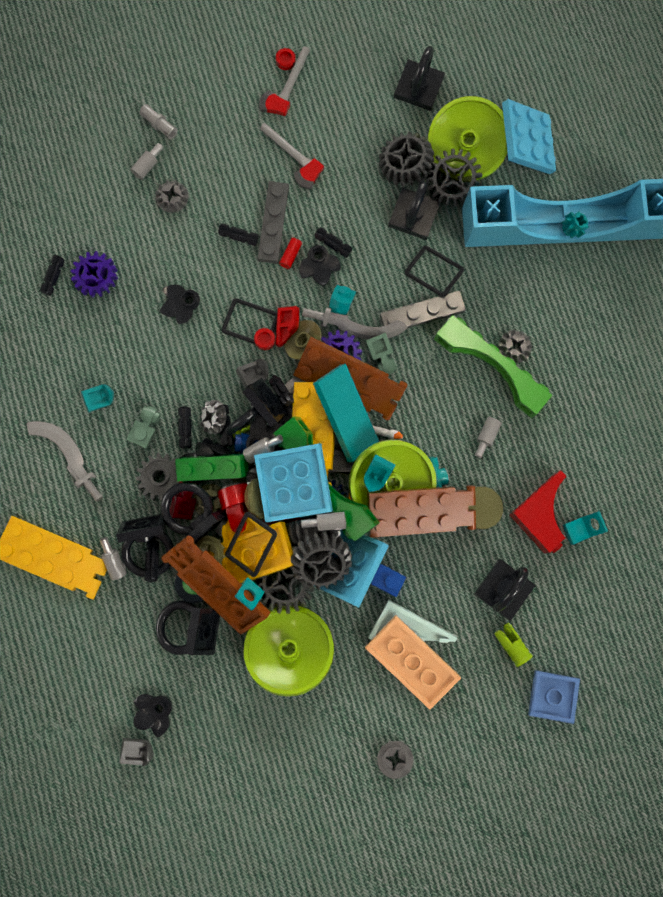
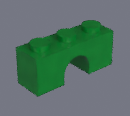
[175,454,249,481]

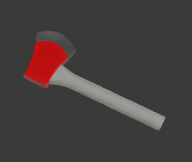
[259,46,310,116]
[260,123,324,189]

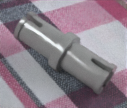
[139,104,178,140]

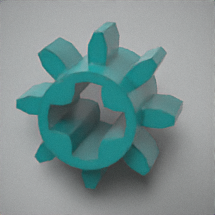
[561,211,589,239]

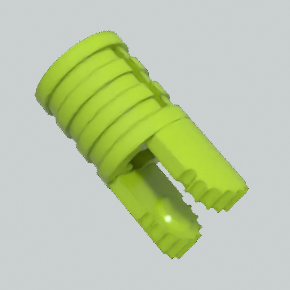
[494,623,533,667]

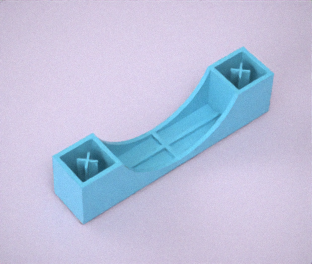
[462,179,663,247]

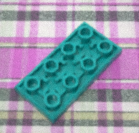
[313,364,379,462]

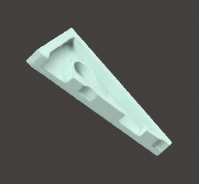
[368,599,457,643]

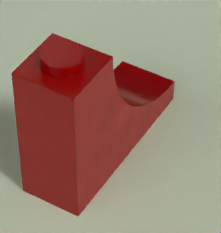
[509,470,567,554]

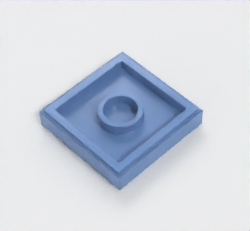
[528,670,580,724]

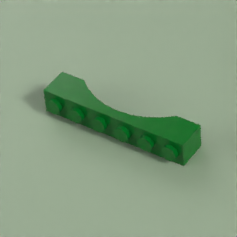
[273,417,380,542]

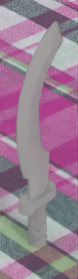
[302,308,408,339]
[26,421,103,502]

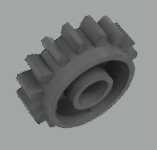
[135,453,180,502]

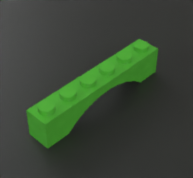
[434,315,552,418]

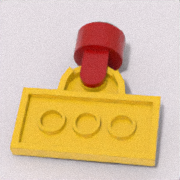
[207,482,295,583]

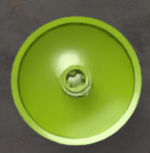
[428,96,508,182]
[349,440,437,506]
[243,606,334,697]

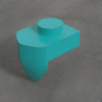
[329,285,356,315]
[81,384,114,413]
[364,454,395,492]

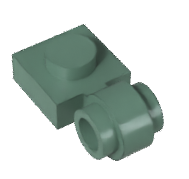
[366,333,397,375]
[126,406,161,449]

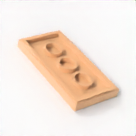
[365,615,461,710]

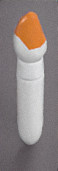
[372,425,403,439]

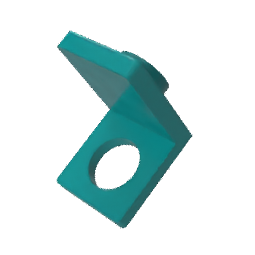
[562,511,608,545]
[235,577,265,611]

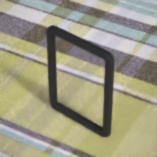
[405,246,464,297]
[222,298,277,344]
[225,512,277,577]

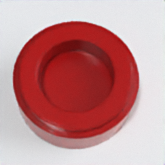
[276,48,296,70]
[254,328,275,350]

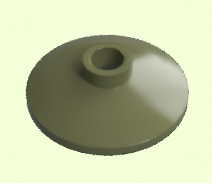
[285,320,322,360]

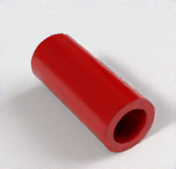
[279,238,302,269]

